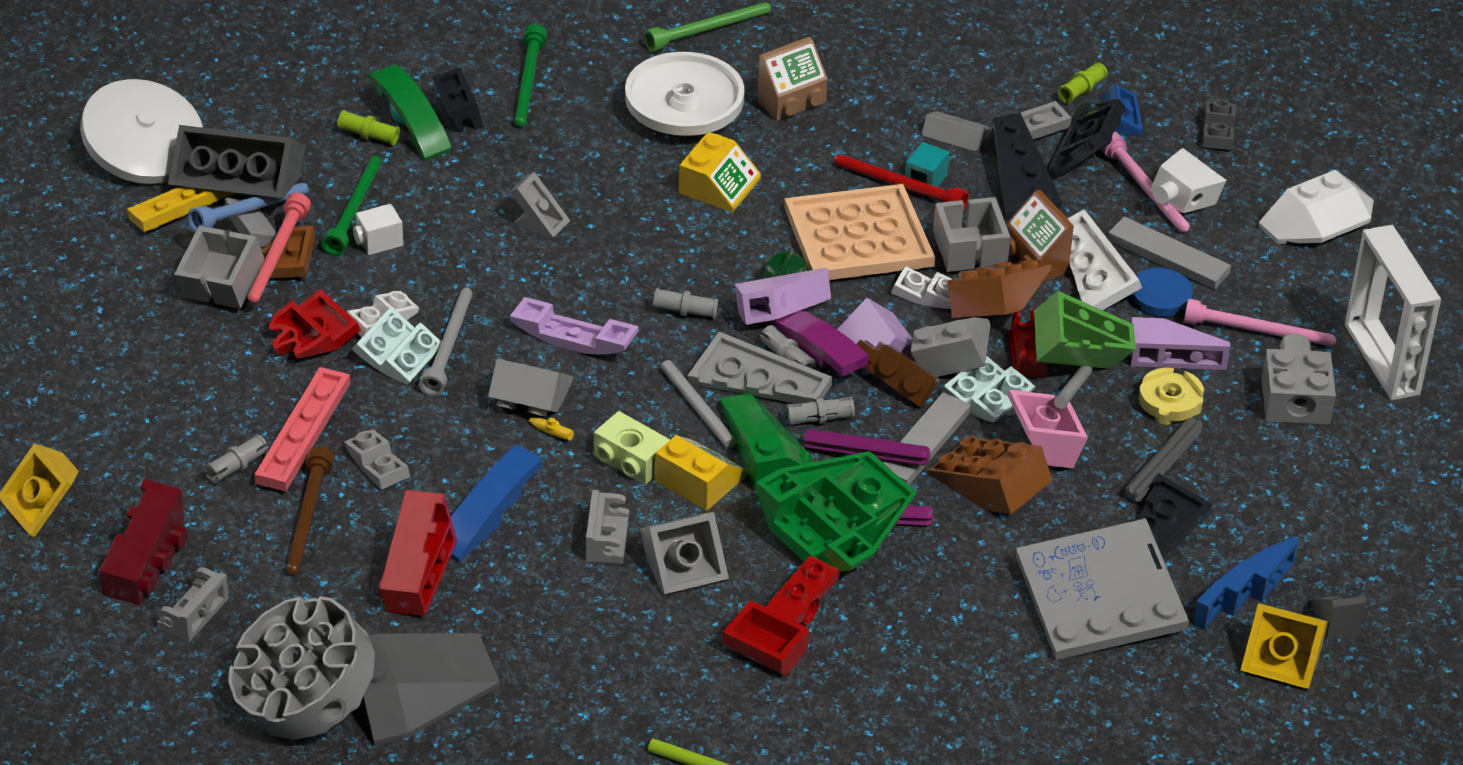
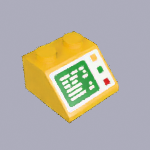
[679,131,761,213]
[654,435,748,511]

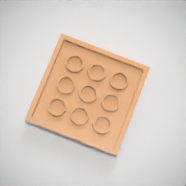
[784,184,935,280]

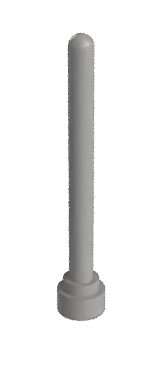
[419,288,473,396]

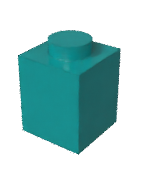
[905,142,950,187]

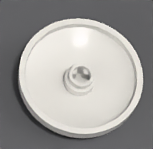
[625,52,744,136]
[80,79,203,184]

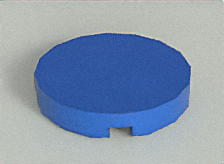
[1130,268,1193,317]

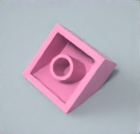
[1007,390,1088,468]

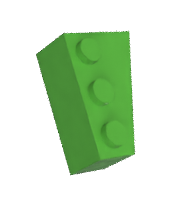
[1034,291,1136,369]

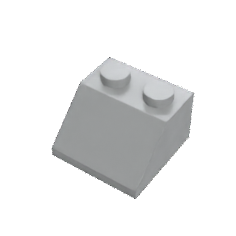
[911,317,990,377]
[488,359,573,417]
[640,512,729,594]

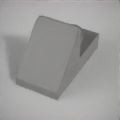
[510,172,570,239]

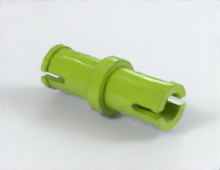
[1057,62,1108,103]
[337,110,400,146]

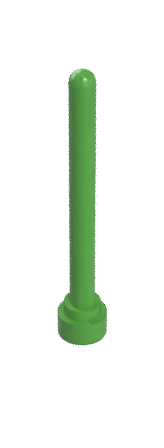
[644,2,771,52]

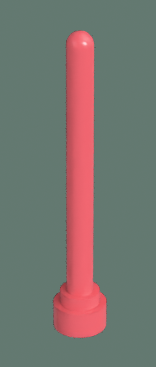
[248,193,311,303]

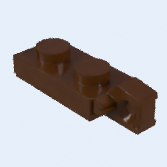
[857,339,940,407]

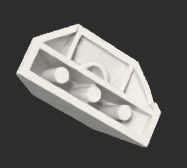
[1258,170,1374,244]

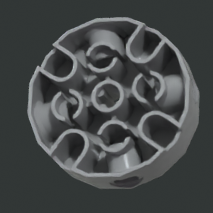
[228,596,375,740]

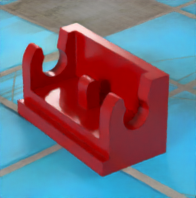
[1007,308,1048,377]

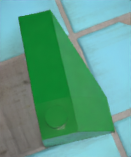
[719,393,813,491]

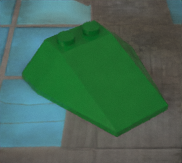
[754,451,917,571]

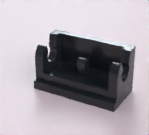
[432,67,484,132]

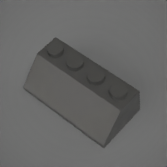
[168,125,306,199]

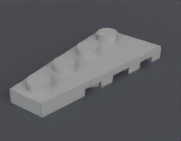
[687,332,832,404]

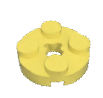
[1138,368,1204,425]

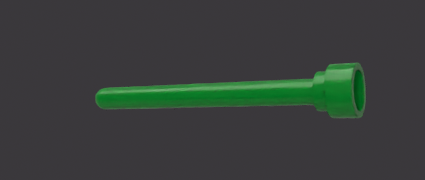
[514,24,547,127]
[321,156,382,256]

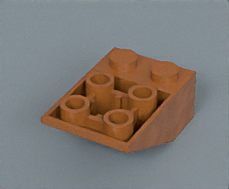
[947,260,1051,318]
[928,436,1053,514]

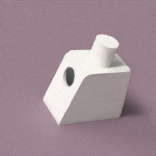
[1151,148,1226,213]

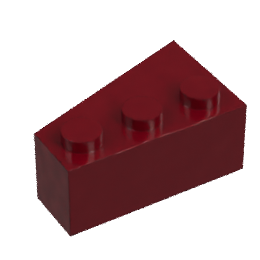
[99,478,188,606]

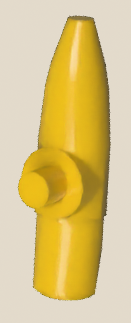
[529,418,574,441]

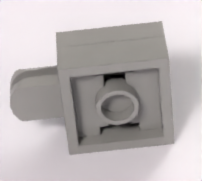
[1261,334,1336,424]

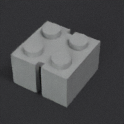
[933,197,1010,272]
[174,226,265,309]

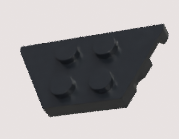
[1048,99,1126,179]

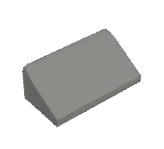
[922,111,990,151]
[225,198,277,248]

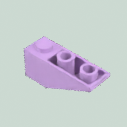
[735,268,831,325]

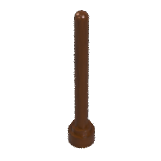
[286,446,335,576]

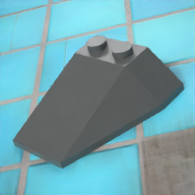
[362,633,500,746]

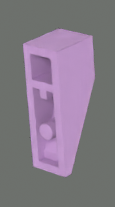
[1130,317,1230,370]

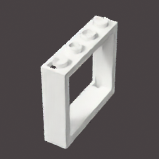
[1345,225,1441,400]

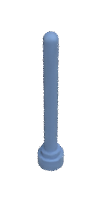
[187,183,308,232]

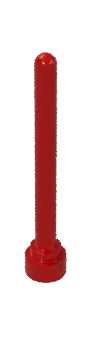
[834,154,969,211]

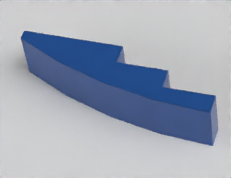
[450,444,542,563]
[1193,537,1299,630]

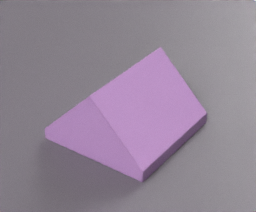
[837,298,914,374]

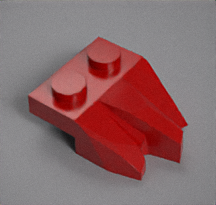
[268,289,361,358]

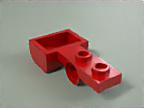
[722,556,839,675]

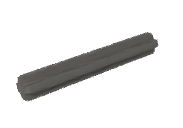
[1124,417,1203,503]

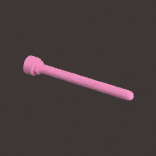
[1100,132,1190,233]
[1184,299,1336,347]

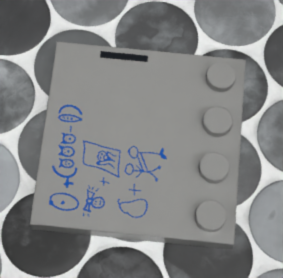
[1016,518,1189,660]

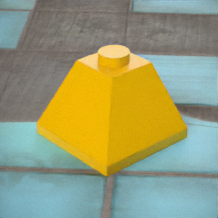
[0,443,79,537]
[1240,603,1328,689]

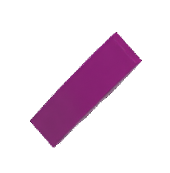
[765,310,869,376]

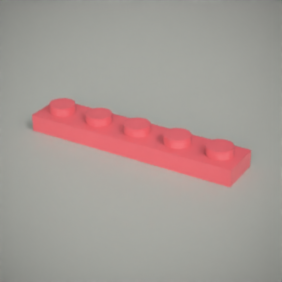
[255,367,350,491]

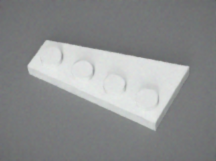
[1068,210,1142,310]

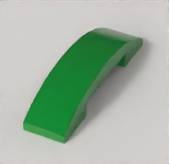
[368,64,452,161]

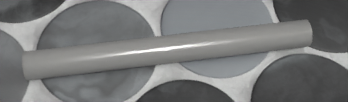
[661,360,737,449]
[1054,366,1092,409]

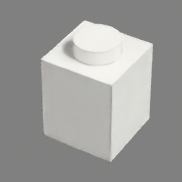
[353,204,403,255]

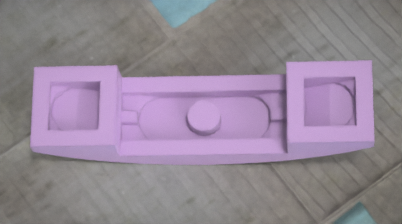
[510,297,639,355]

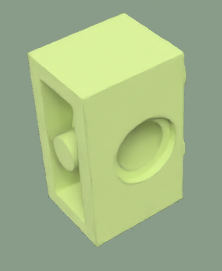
[594,411,670,485]

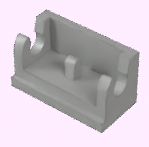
[586,490,629,564]
[157,567,229,642]

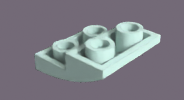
[352,307,441,384]
[941,356,1035,422]

